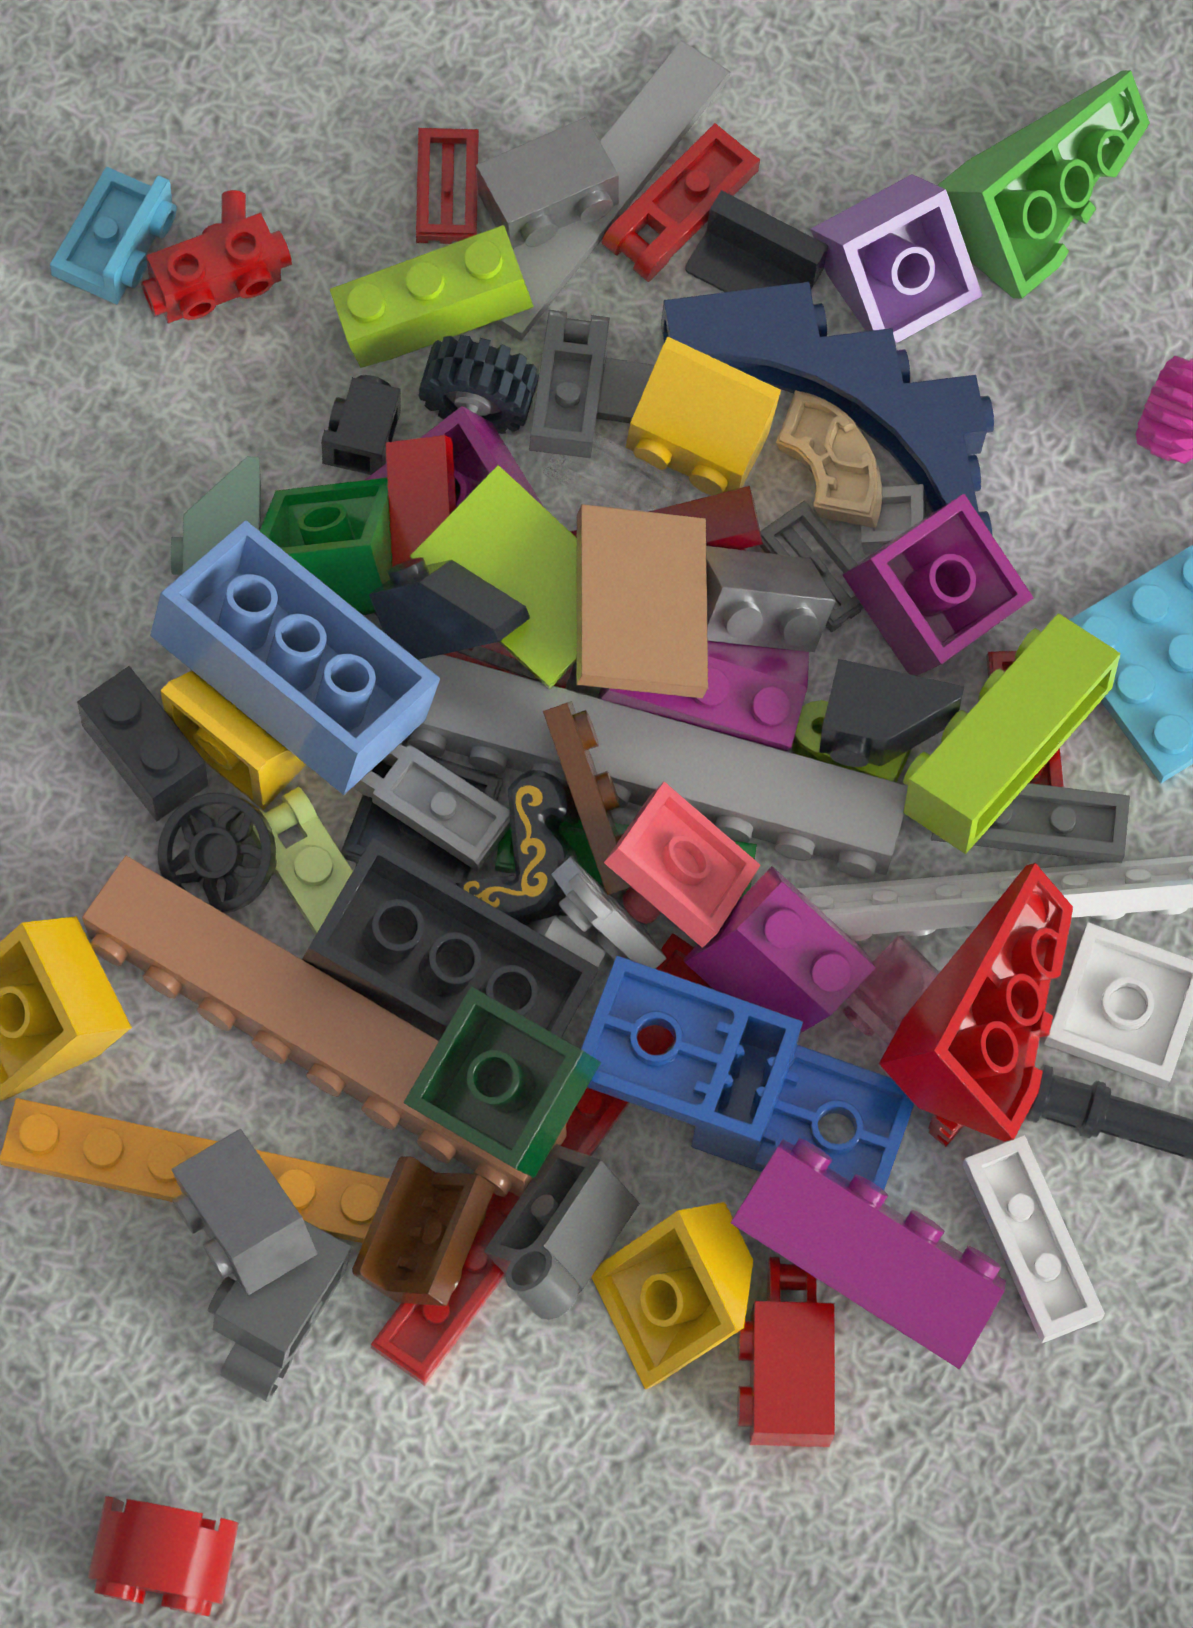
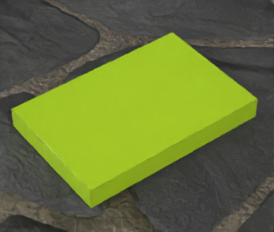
[410,465,577,689]

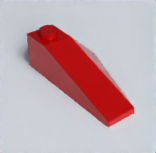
[879,863,1073,1142]

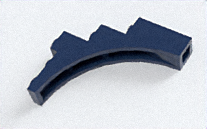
[661,282,994,536]

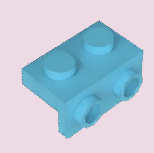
[50,166,177,305]

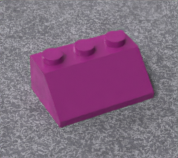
[598,641,809,751]

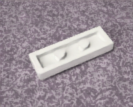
[962,1135,1105,1344]

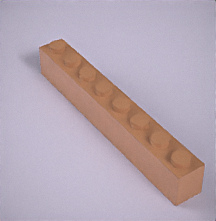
[82,855,567,1197]

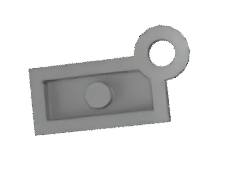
[551,857,667,969]

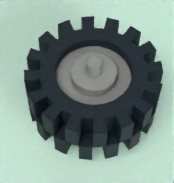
[418,335,539,434]

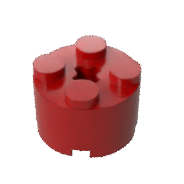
[88,1496,239,1617]

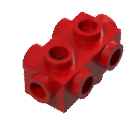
[141,190,292,324]

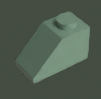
[171,456,261,575]

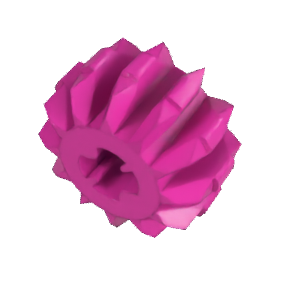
[1135,356,1193,464]

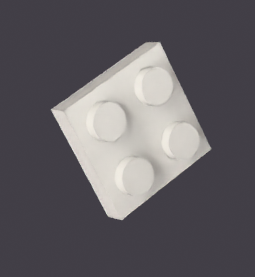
[1044,922,1193,1089]

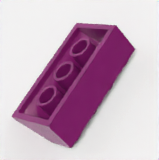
[730,1138,1006,1370]

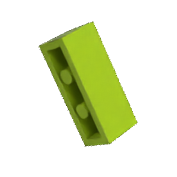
[329,225,534,368]

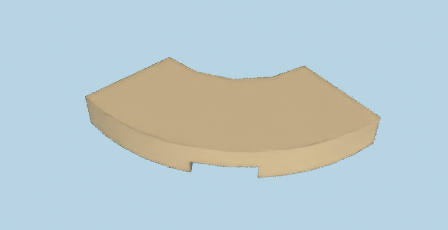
[776,390,882,528]

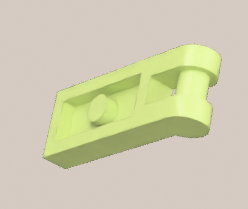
[251,787,353,935]

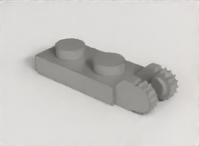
[353,744,511,872]

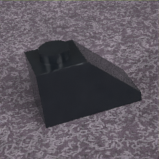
[369,557,530,660]
[819,659,964,767]

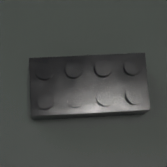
[302,837,600,1041]

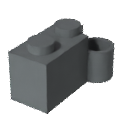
[484,1144,640,1320]
[208,1220,352,1402]

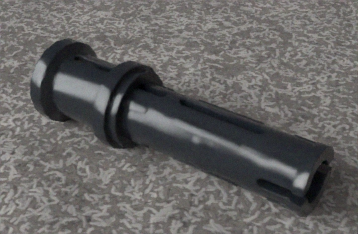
[1026,1064,1193,1160]

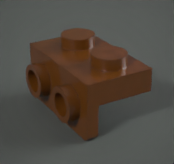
[352,1156,496,1306]

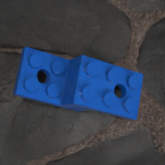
[581,956,914,1190]

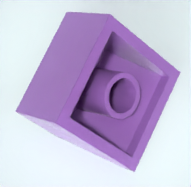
[810,174,983,344]

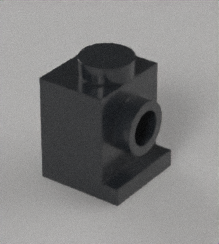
[321,375,401,475]

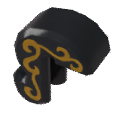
[455,770,580,925]

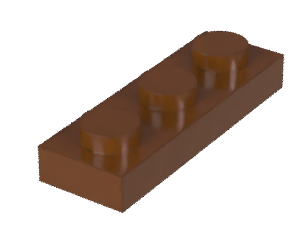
[543,701,631,895]

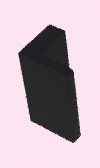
[685,190,828,292]

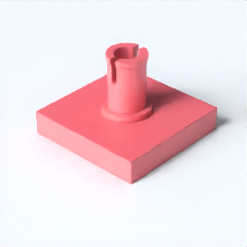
[604,782,761,948]

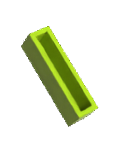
[903,613,1121,854]

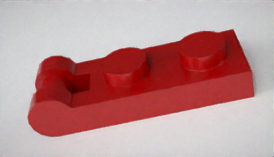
[602,123,760,282]

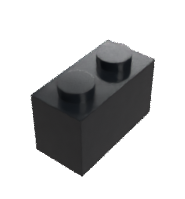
[77,666,208,822]

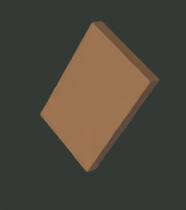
[577,504,708,698]

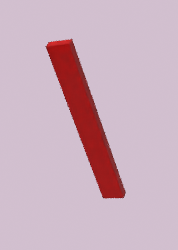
[371,933,713,1386]

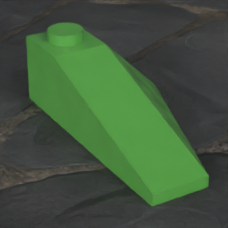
[937,70,1150,299]

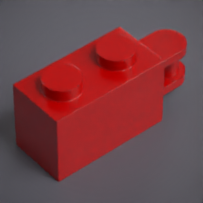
[737,1257,835,1447]

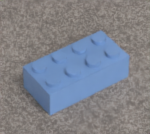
[150,520,440,795]

